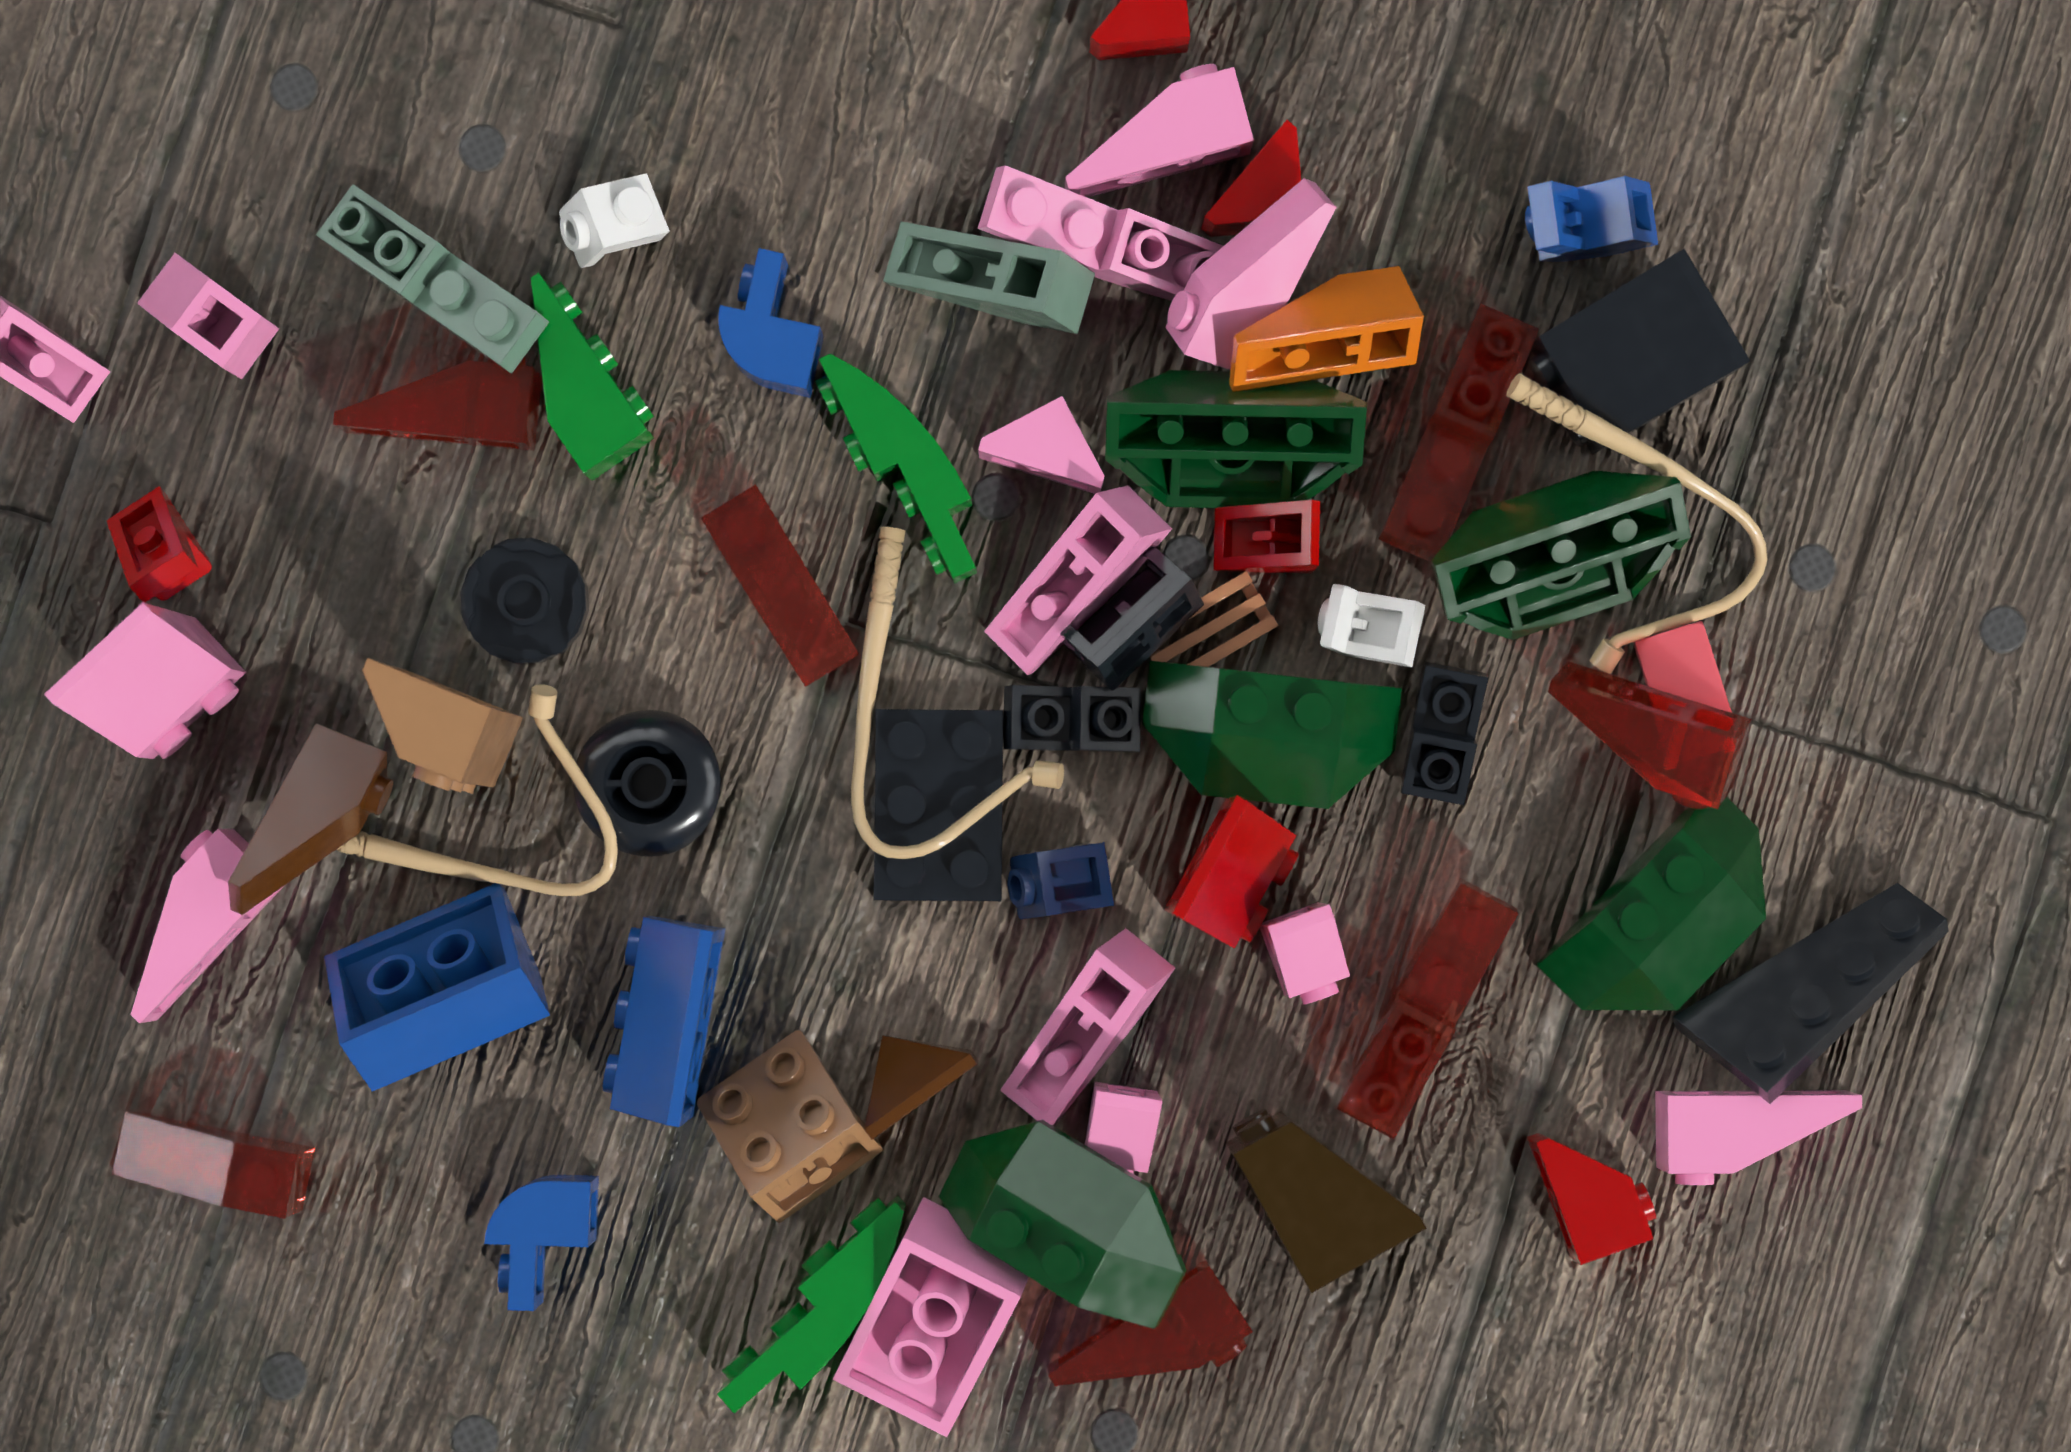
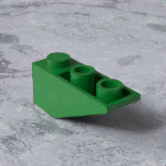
[531,272,654,481]

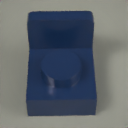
[1007,842,1114,920]

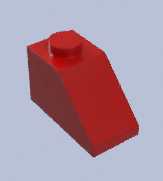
[1527,1133,1656,1265]

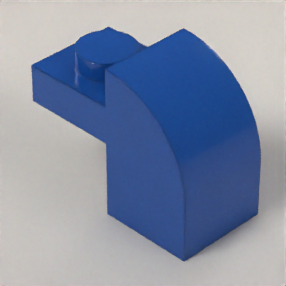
[1525,176,1658,262]
[718,248,824,398]
[484,1175,599,1311]

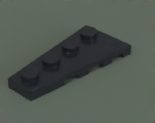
[1672,883,1949,1104]

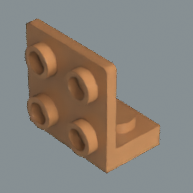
[697,1030,884,1224]

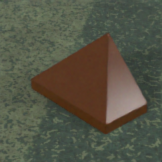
[864,1035,978,1140]

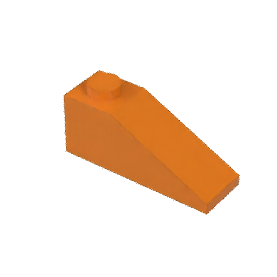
[1229,266,1424,392]

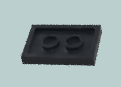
[874,709,1003,902]

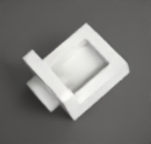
[559,173,670,268]
[1318,584,1425,667]

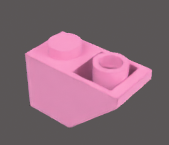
[137,253,279,379]

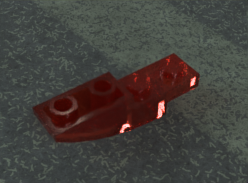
[1378,304,1539,563]
[1337,878,1518,1139]

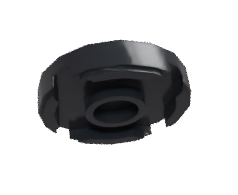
[460,537,589,664]

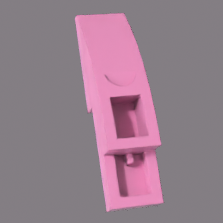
[977,165,1223,301]

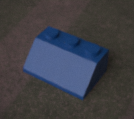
[324,883,550,1092]
[603,916,726,1127]

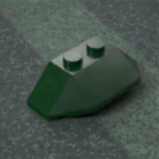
[1105,370,1367,508]
[1431,471,1691,640]
[1142,660,1402,809]
[1535,784,1766,1010]
[939,1120,1187,1329]

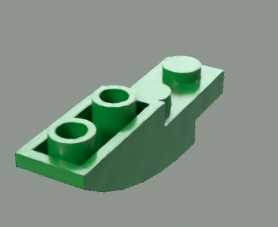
[815,353,977,584]
[717,1195,906,1414]

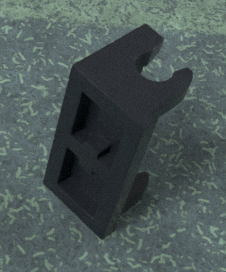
[1060,546,1204,692]

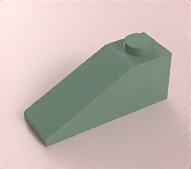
[883,221,1095,334]

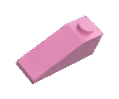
[1065,64,1254,197]
[1165,178,1336,370]
[984,485,1172,675]
[130,829,284,1023]
[1000,928,1175,1126]
[1655,1090,1862,1185]

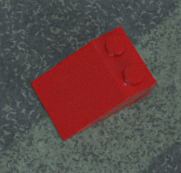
[1164,795,1299,949]

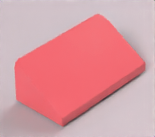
[1633,621,1741,763]

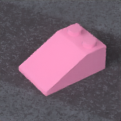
[44,603,247,759]
[832,1197,1029,1437]

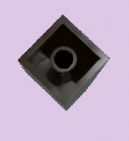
[1225,1109,1427,1293]

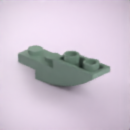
[316,184,549,374]

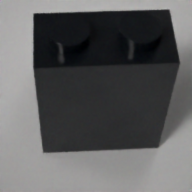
[1529,248,1750,455]

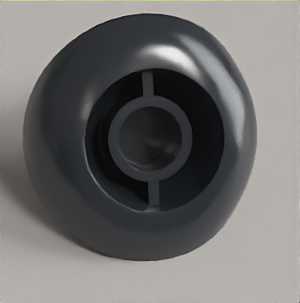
[573,710,721,857]

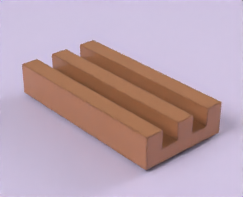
[1149,571,1279,667]

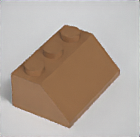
[362,658,523,794]

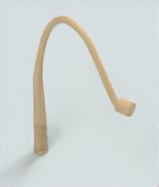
[1507,373,1768,674]
[851,527,1064,859]
[336,684,618,896]

